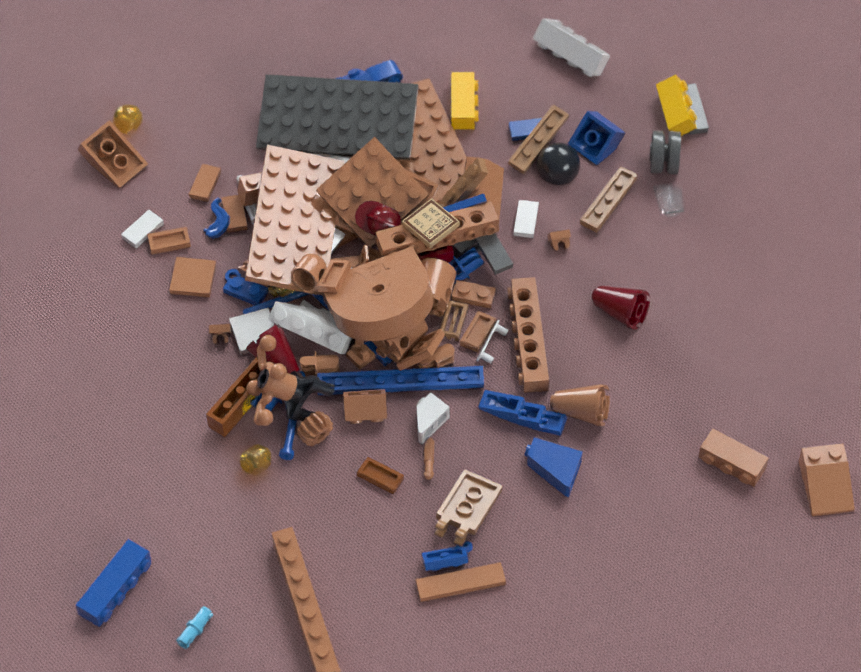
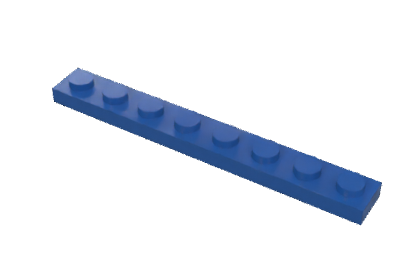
[317,366,484,395]

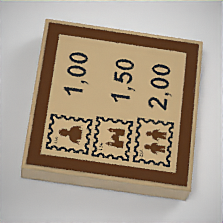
[402,199,460,248]

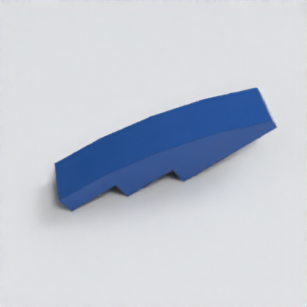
[478,390,567,436]

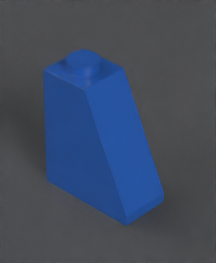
[524,437,583,497]

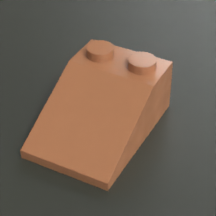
[77,120,148,188]
[799,443,855,516]

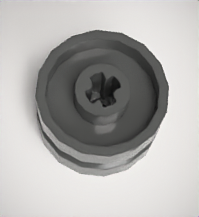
[649,130,681,175]

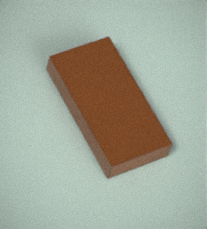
[357,457,404,494]

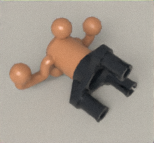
[247,335,335,426]

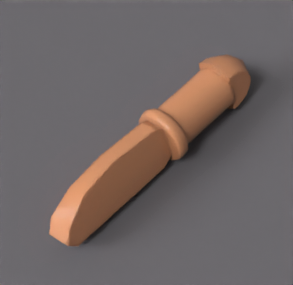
[424,438,434,480]

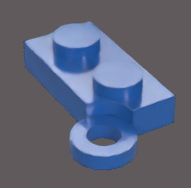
[223,269,268,305]
[421,541,473,571]

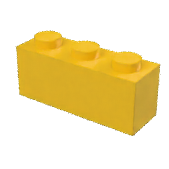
[451,72,478,129]
[656,75,697,136]

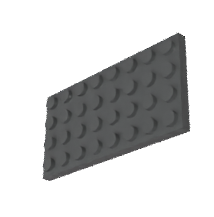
[256,74,419,160]

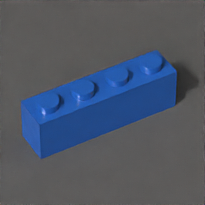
[76,539,151,627]

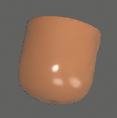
[291,254,327,293]

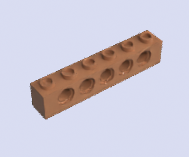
[376,201,499,257]
[507,277,549,393]

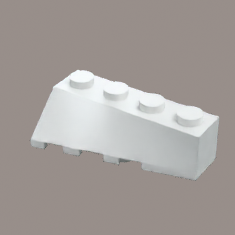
[532,18,610,77]
[267,301,353,355]

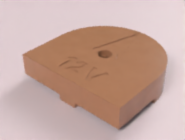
[321,246,434,341]

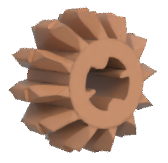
[297,411,333,447]

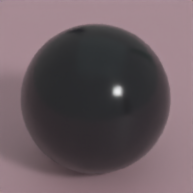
[536,142,580,185]

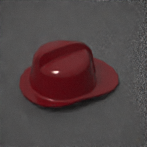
[355,201,402,236]

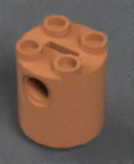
[421,258,456,317]
[372,319,428,362]

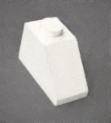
[417,393,450,444]

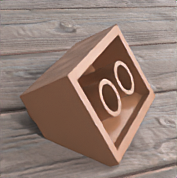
[464,156,504,219]

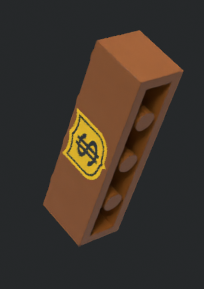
[206,357,267,437]

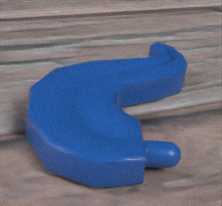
[203,198,230,239]

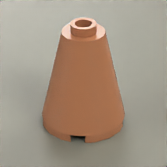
[550,384,610,426]

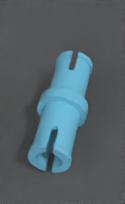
[176,606,213,649]

